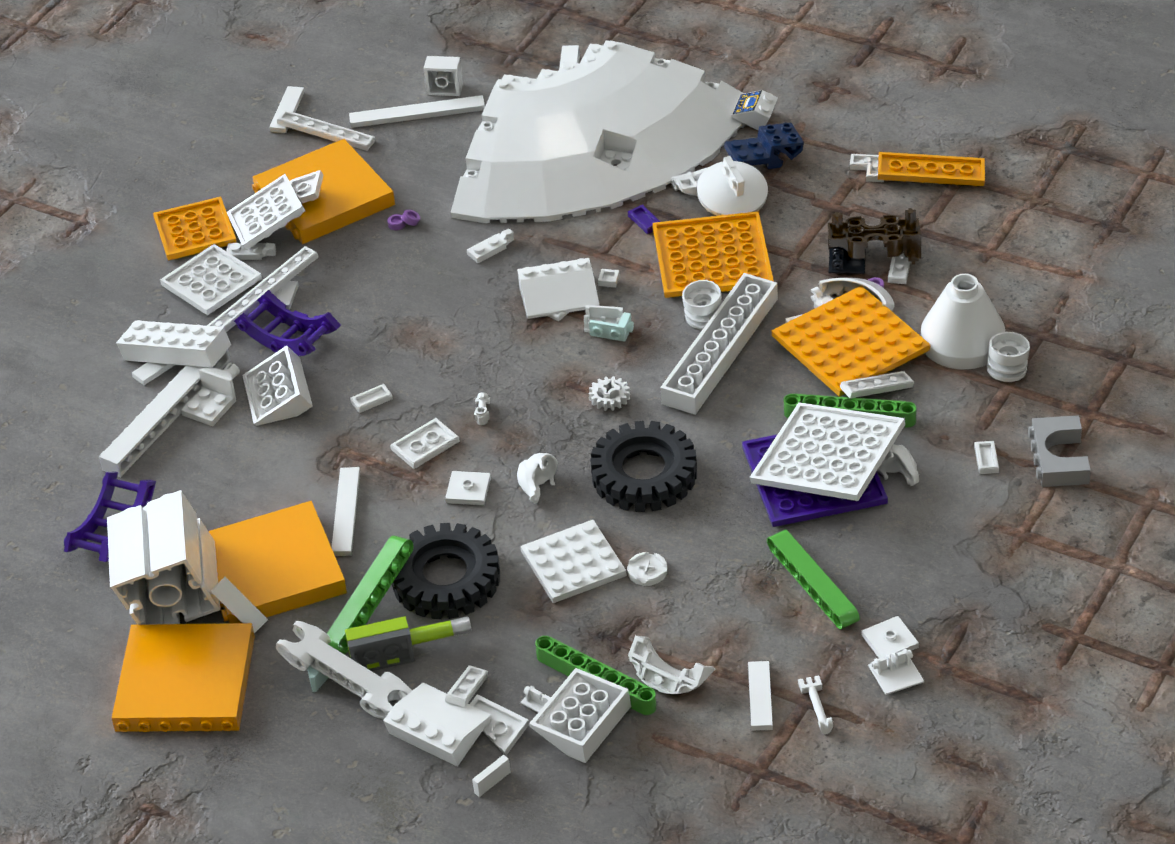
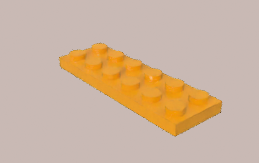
[878,152,985,186]

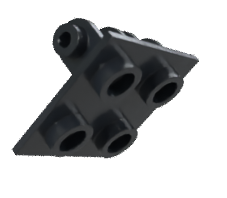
[828,247,866,274]

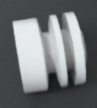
[682,280,722,329]
[987,332,1030,382]

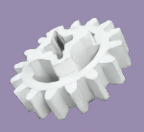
[589,376,630,411]

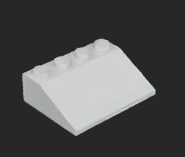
[517,258,600,319]
[242,346,313,426]
[529,668,631,763]
[383,683,492,767]

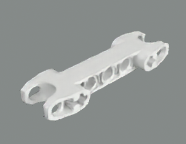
[276,621,412,720]

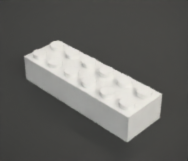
[116,320,231,368]

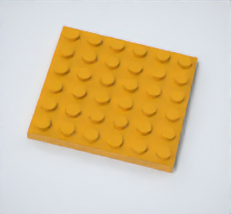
[652,211,774,298]
[771,285,930,397]

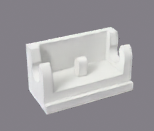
[584,305,623,333]

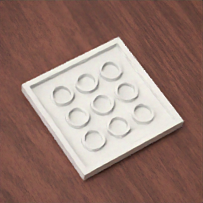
[227,174,305,250]
[160,244,262,315]
[521,520,627,603]

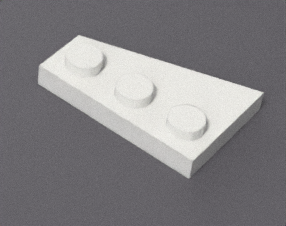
[470,695,529,756]

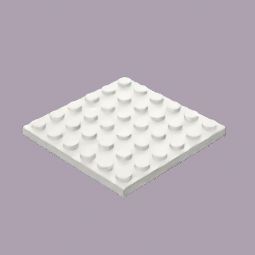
[750,403,905,501]

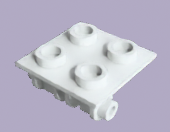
[868,649,924,695]

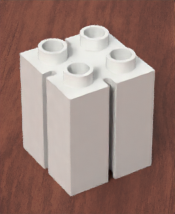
[107,490,220,625]

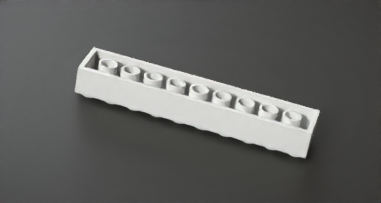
[660,273,778,415]

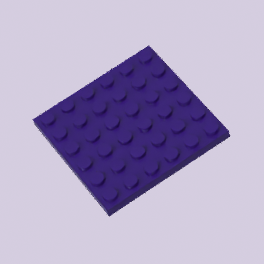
[742,434,888,527]

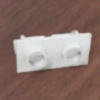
[520,686,551,712]

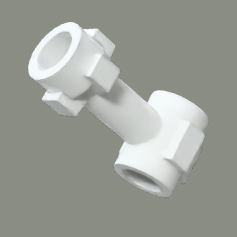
[474,392,490,425]

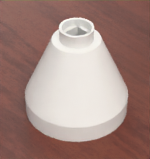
[921,274,1005,370]

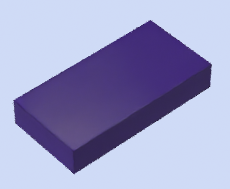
[628,205,661,234]

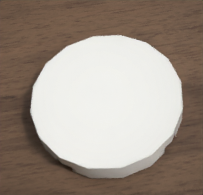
[627,552,667,586]

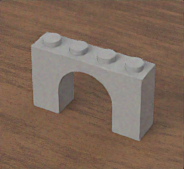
[1028,415,1091,487]

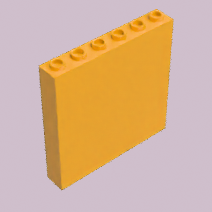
[252,139,395,245]
[209,500,347,623]
[112,623,255,732]

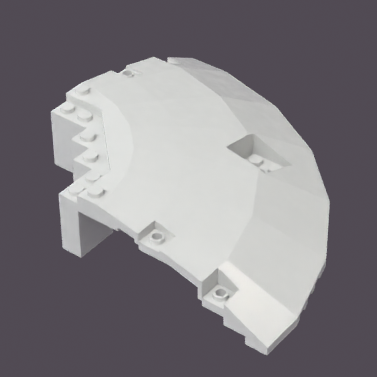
[451,40,746,223]

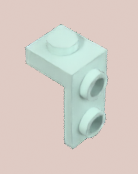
[589,312,634,342]

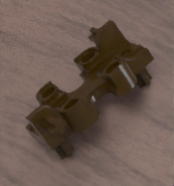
[828,208,921,265]

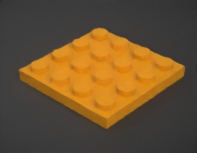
[153,196,237,260]

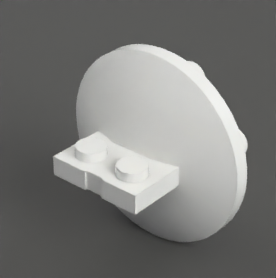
[697,156,768,216]

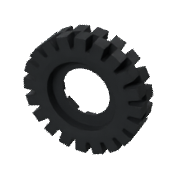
[590,421,697,512]
[392,523,500,619]

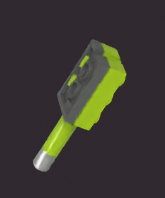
[345,616,472,671]

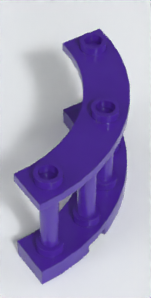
[234,290,341,356]
[64,471,156,562]

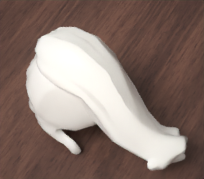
[877,444,919,486]
[517,453,558,504]

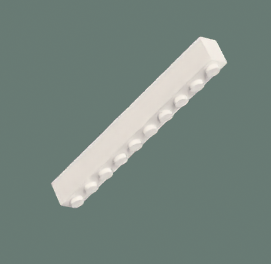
[99,349,230,478]

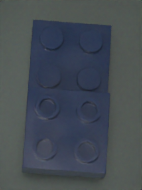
[724,122,804,169]

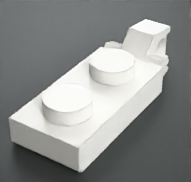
[467,229,514,263]
[226,243,276,260]

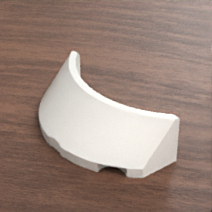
[819,278,895,311]
[628,635,715,694]

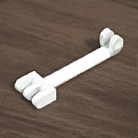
[798,675,833,734]

